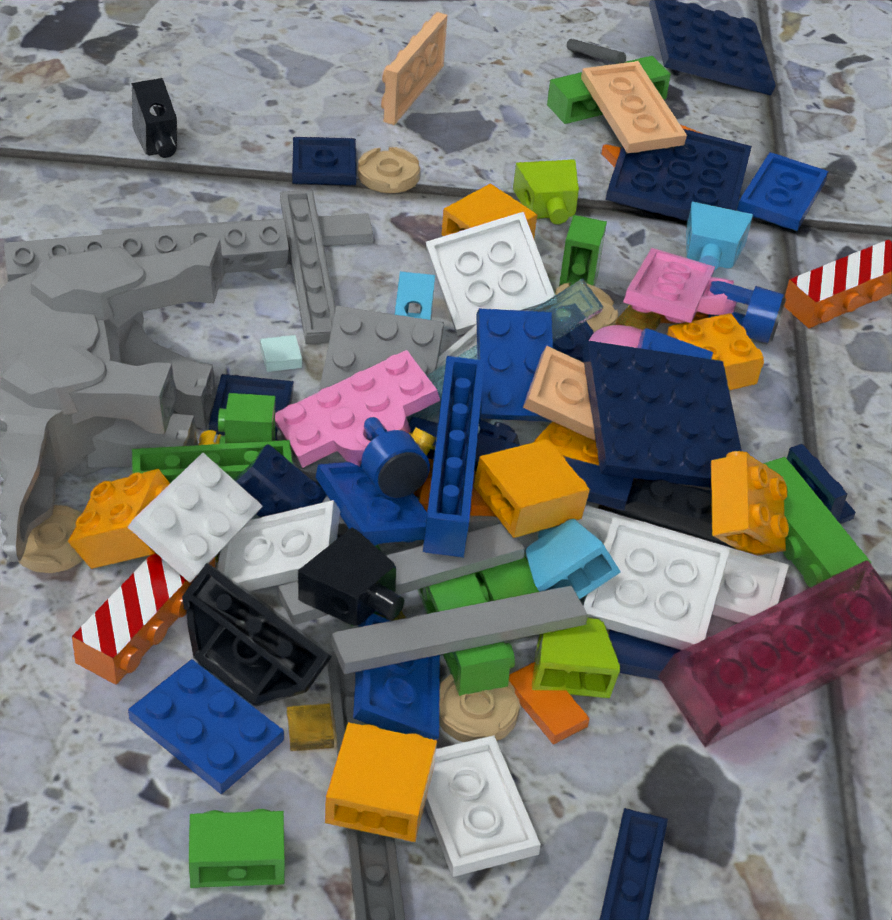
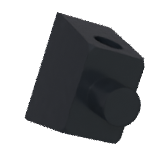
[131,78,177,158]
[298,527,405,626]

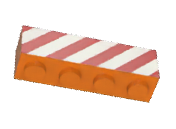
[784,239,892,328]
[72,552,216,685]

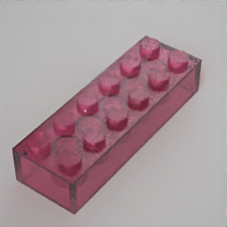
[658,560,892,748]

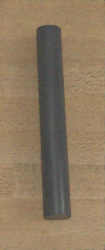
[567,39,626,64]

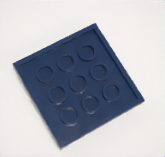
[649,0,776,95]
[605,129,752,221]
[582,340,742,488]

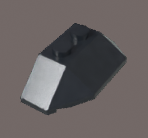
[598,478,735,549]
[182,563,332,707]

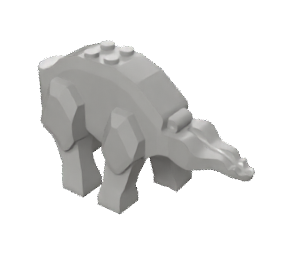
[0,237,225,562]

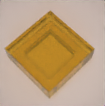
[615,305,661,331]
[286,703,334,751]

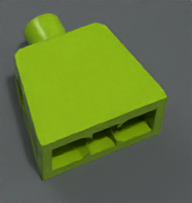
[513,159,579,225]
[532,618,620,698]

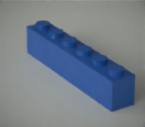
[422,356,485,558]

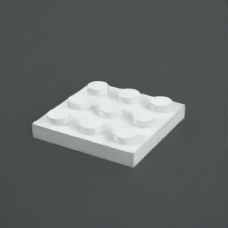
[426,212,556,336]
[583,517,730,655]

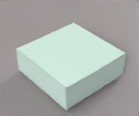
[260,335,302,372]

